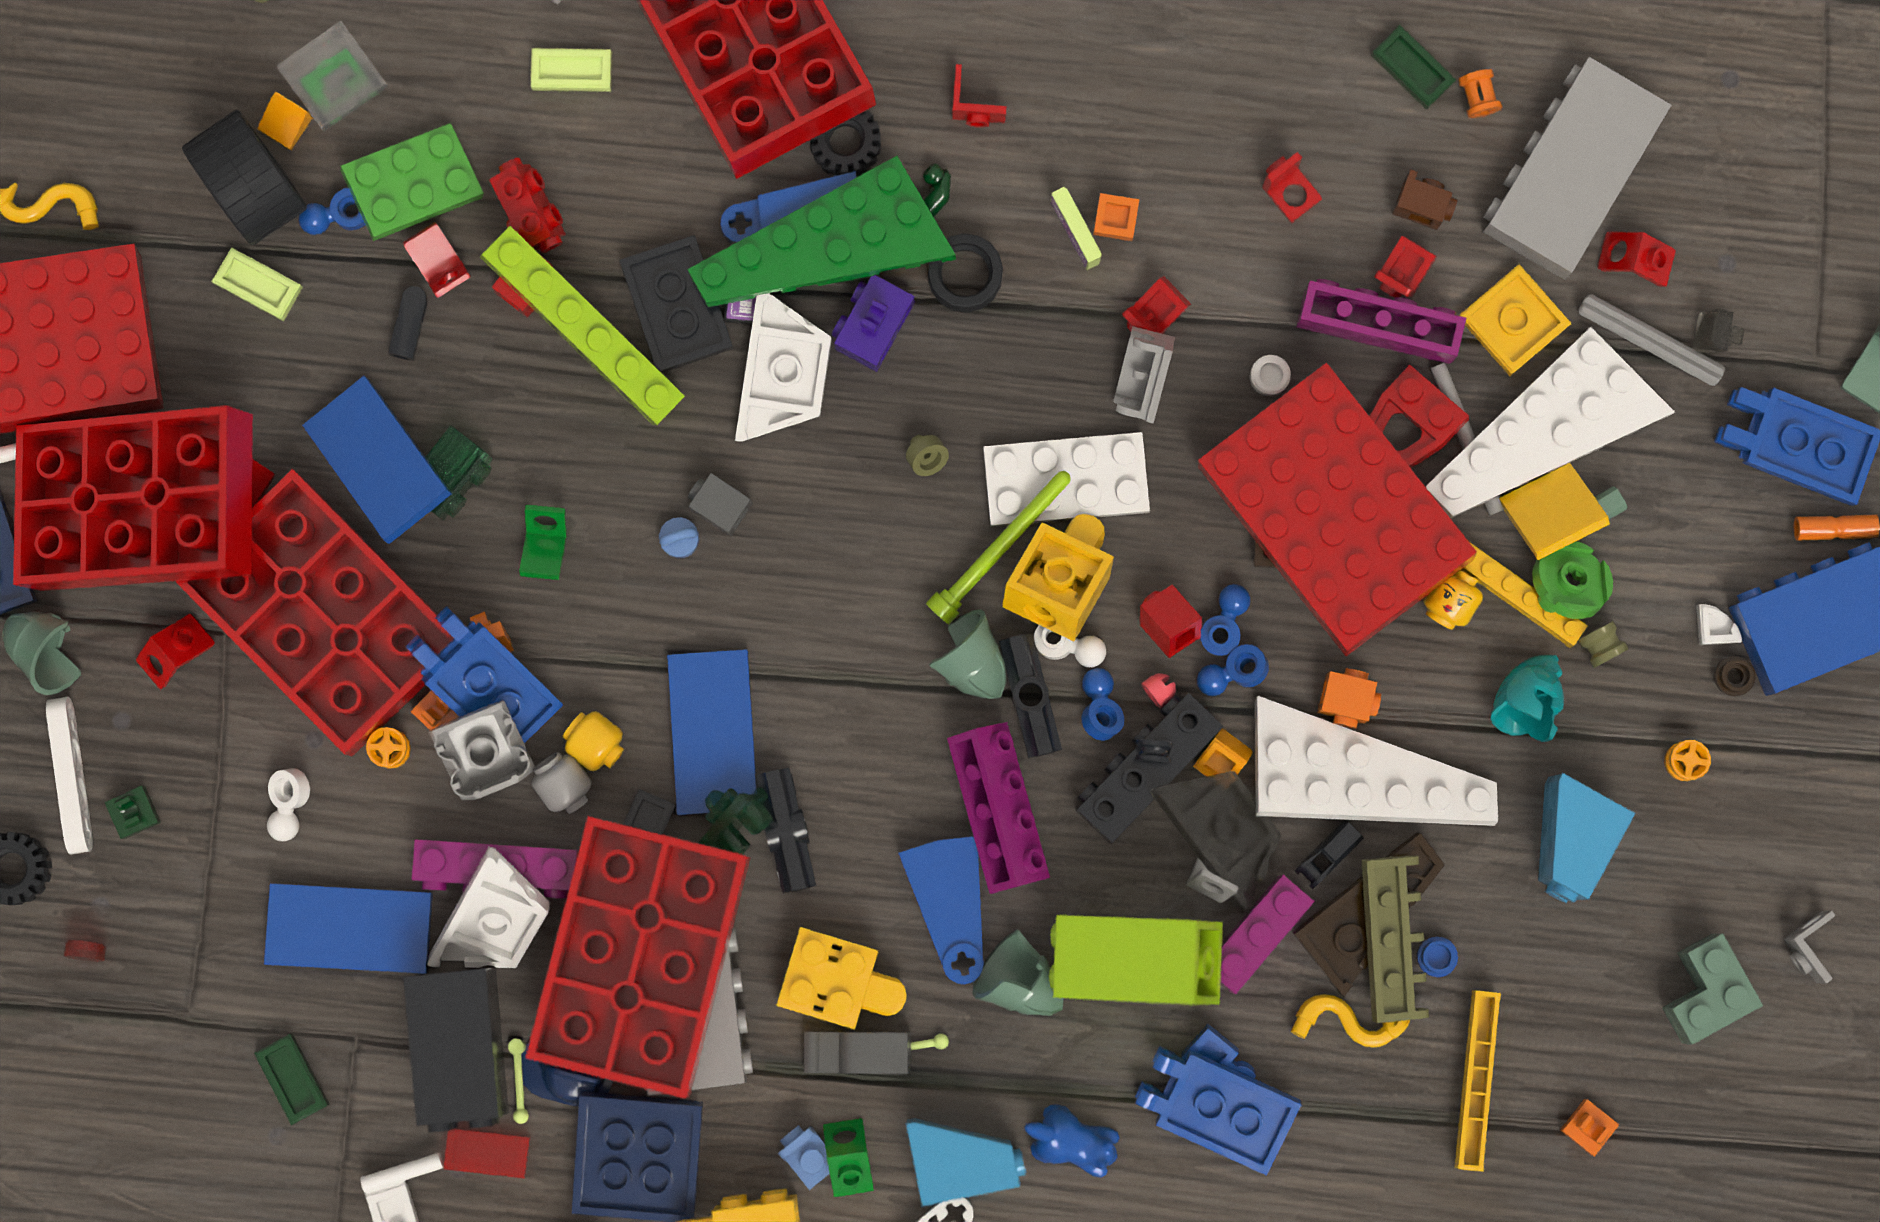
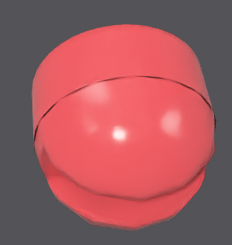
[1141,673,1176,709]

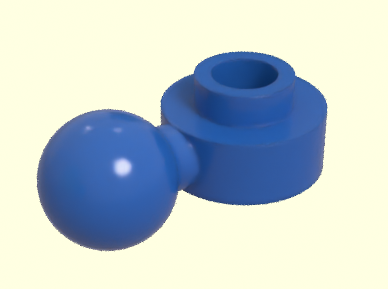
[298,188,365,235]
[1201,584,1251,656]
[1196,644,1269,696]
[1081,668,1124,741]

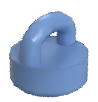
[659,517,699,558]

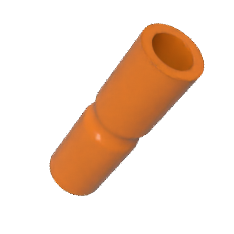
[1794,515,1880,541]

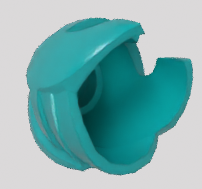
[1491,655,1564,742]

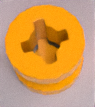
[366,727,411,769]
[1664,740,1711,781]

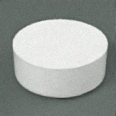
[1250,355,1291,396]

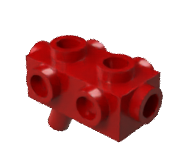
[489,157,566,253]

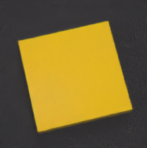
[1459,264,1571,376]
[1499,463,1610,560]

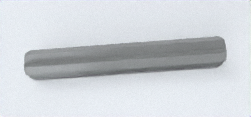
[1578,294,1725,386]

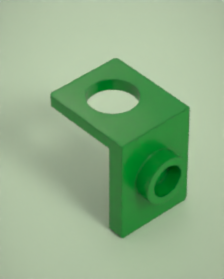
[519,505,567,580]
[823,1118,874,1197]

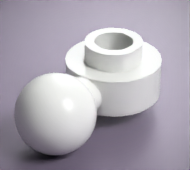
[1034,625,1106,667]
[267,768,310,841]

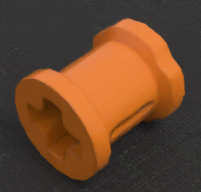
[1458,69,1503,118]

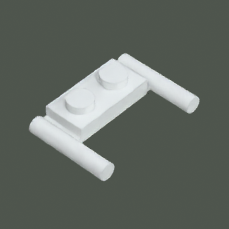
[360,1152,444,1222]

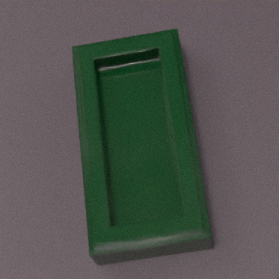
[1371,25,1456,110]
[254,1034,329,1125]

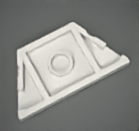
[735,293,832,442]
[427,847,550,968]

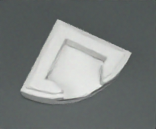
[1696,604,1742,645]

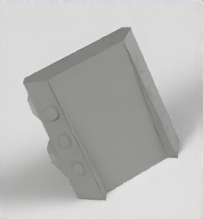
[429,700,535,800]

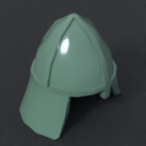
[929,609,1007,699]
[2,611,81,695]
[972,929,1064,1016]

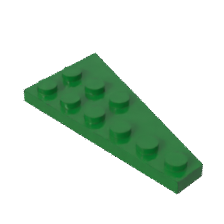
[687,156,956,307]

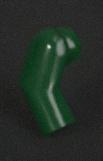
[923,163,951,217]

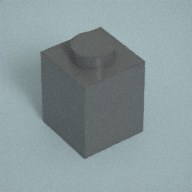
[688,473,753,537]

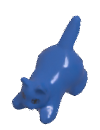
[1024,1104,1120,1178]

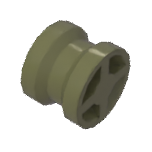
[1578,621,1629,668]

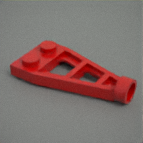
[1369,365,1469,468]

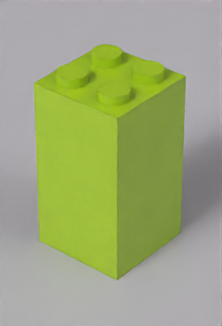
[1049,915,1223,1005]

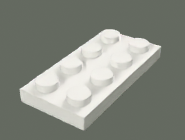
[983,432,1150,527]

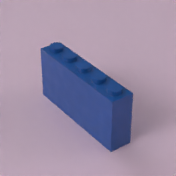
[1728,542,1880,696]

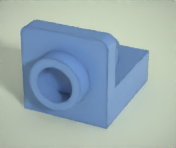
[778,1125,830,1190]

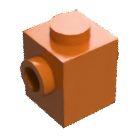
[1317,668,1381,729]

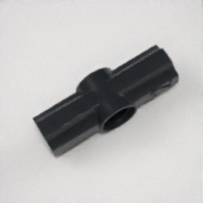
[999,633,1062,759]
[756,768,817,894]

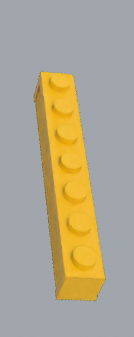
[1462,542,1588,648]
[1455,990,1501,1172]

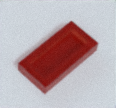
[443,1128,531,1179]

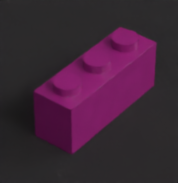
[1220,875,1314,995]

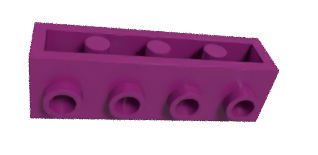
[1296,279,1466,364]
[947,722,1050,894]
[412,839,579,899]

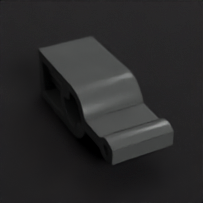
[804,1032,911,1074]

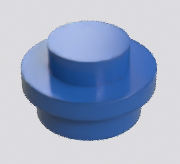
[1417,937,1458,977]

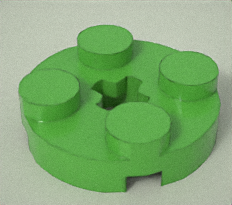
[1532,541,1613,619]

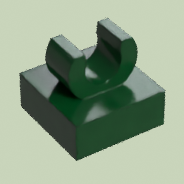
[105,786,161,839]

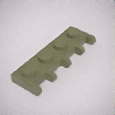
[1361,855,1429,1023]

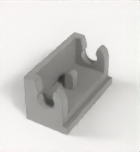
[1113,327,1175,424]

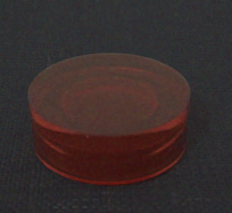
[63,940,107,962]

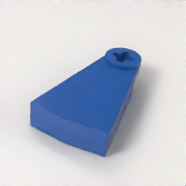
[721,171,857,244]
[899,836,983,984]

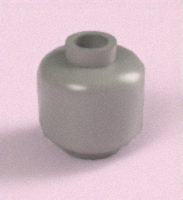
[531,752,592,814]

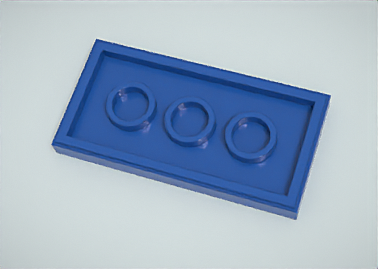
[302,376,452,544]
[667,650,758,815]
[264,884,433,974]

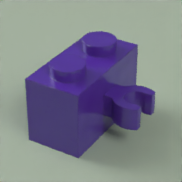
[832,275,915,372]

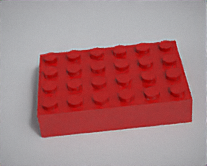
[636,0,876,179]
[0,244,164,433]
[1198,363,1477,656]
[13,406,253,591]
[176,469,454,757]
[526,816,751,1099]

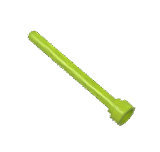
[926,471,1071,625]

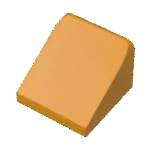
[257,91,313,151]
[1193,728,1253,790]

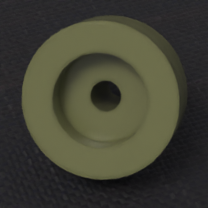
[906,435,949,476]

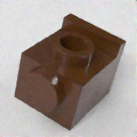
[1392,169,1458,230]

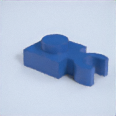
[1181,1024,1256,1078]

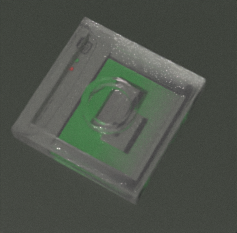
[277,21,388,132]

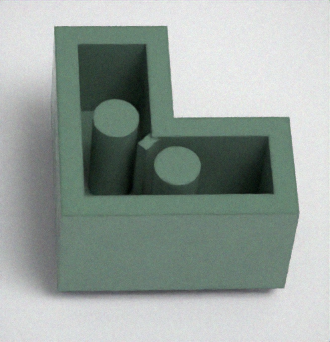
[1662,934,1763,1045]

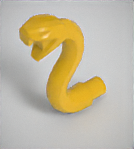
[0,183,99,230]
[1290,994,1410,1048]

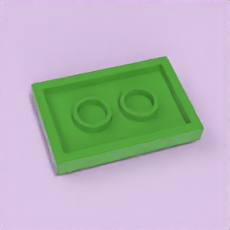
[340,123,484,241]

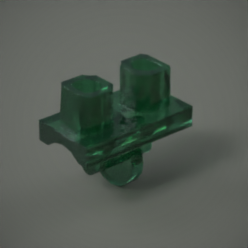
[698,787,773,855]

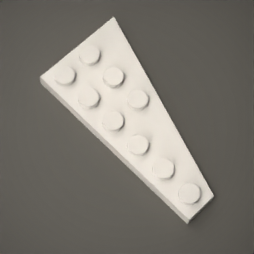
[1425,327,1675,518]
[1254,696,1498,826]

